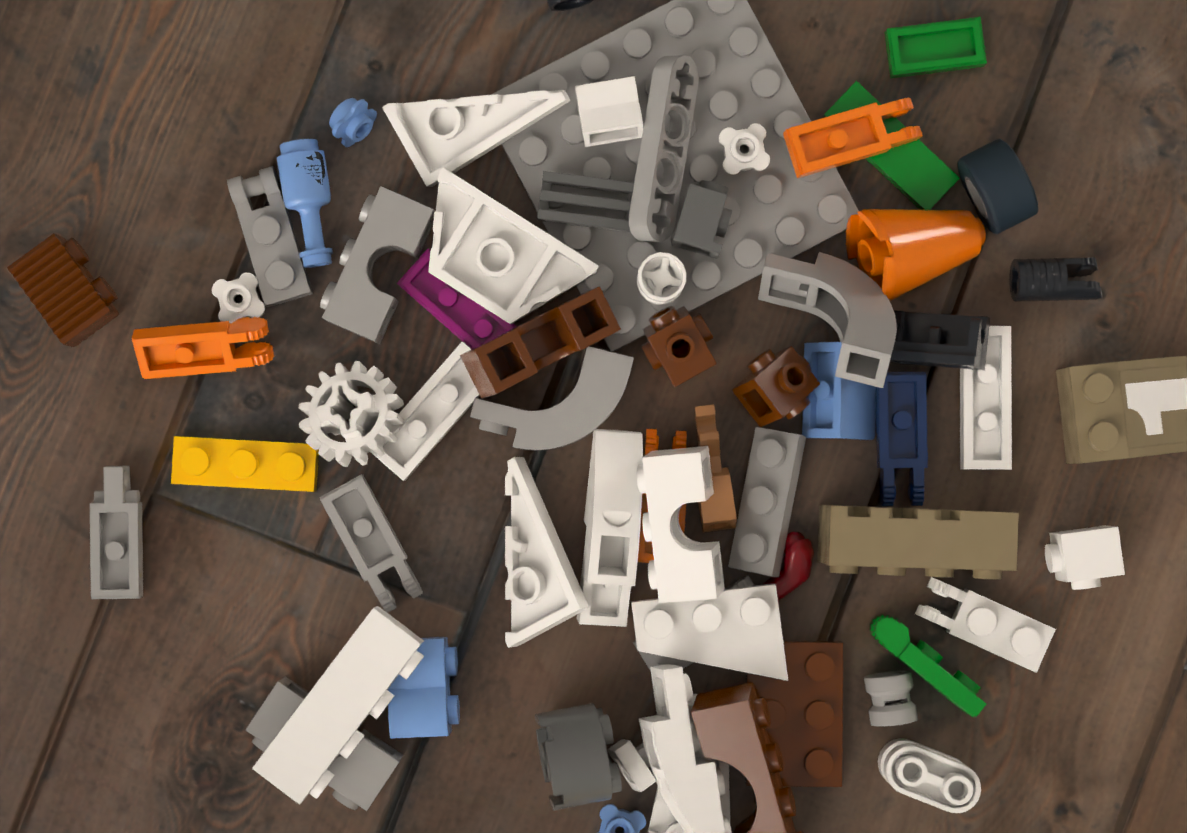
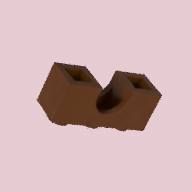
[460,286,621,399]

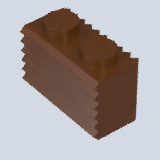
[7,233,119,347]

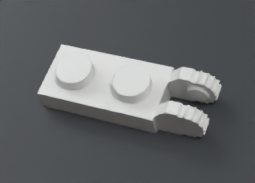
[915,577,1056,673]

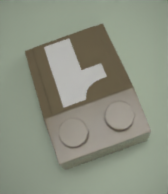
[1056,356,1187,464]

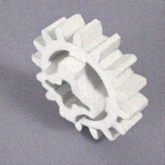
[299,361,404,467]

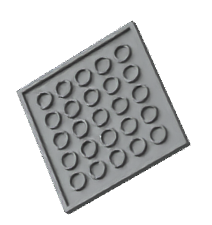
[491,0,859,352]

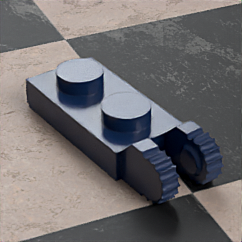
[876,372,928,506]

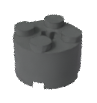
[535,703,622,811]

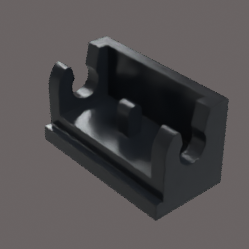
[890,310,990,371]

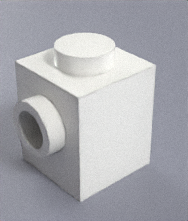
[1045,525,1125,590]

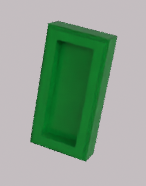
[884,17,987,79]

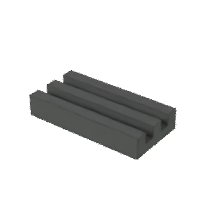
[537,171,634,233]

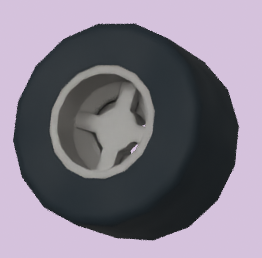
[957,139,1038,234]

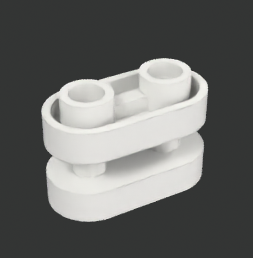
[878,738,981,813]

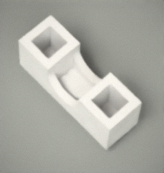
[637,446,725,603]

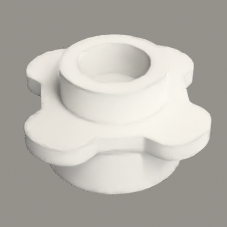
[719,123,770,175]
[212,273,265,323]

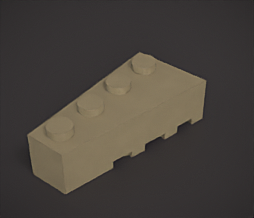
[817,505,1019,579]

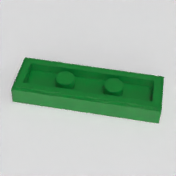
[822,81,960,210]

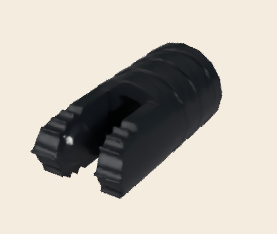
[1009,257,1102,302]

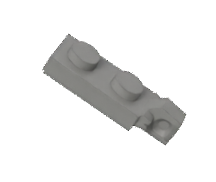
[90,466,143,599]

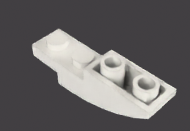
[577,429,643,627]
[639,664,732,833]

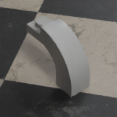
[758,252,897,388]
[470,346,634,451]

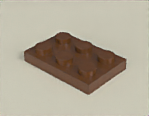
[745,641,843,787]

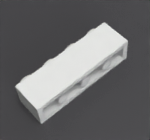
[252,606,424,805]

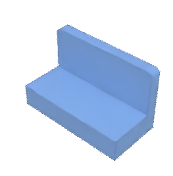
[802,342,876,440]

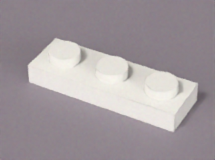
[960,326,1012,470]
[370,342,480,481]

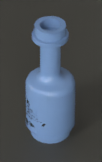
[277,139,333,268]

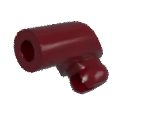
[763,532,814,602]

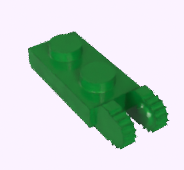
[869,614,986,717]

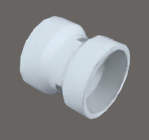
[637,252,686,305]

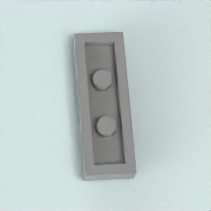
[728,427,806,577]

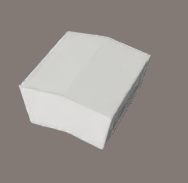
[575,76,643,147]

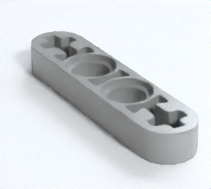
[629,55,699,242]

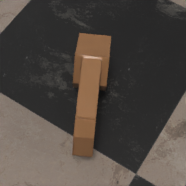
[695,404,737,532]

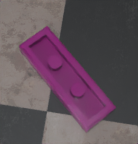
[397,248,517,349]

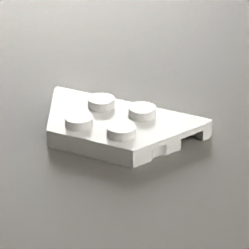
[428,167,599,324]

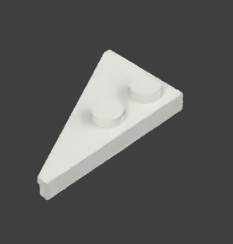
[382,90,571,187]
[505,457,589,648]

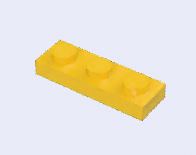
[171,436,319,492]

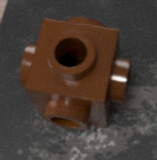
[641,306,717,387]
[732,346,820,427]

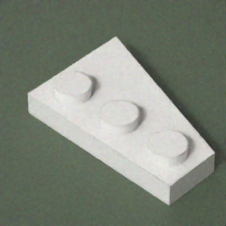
[631,583,788,681]

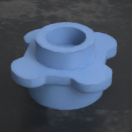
[329,98,377,147]
[597,804,646,833]

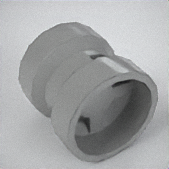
[864,670,918,726]

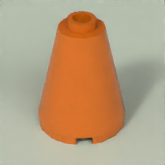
[846,209,986,301]

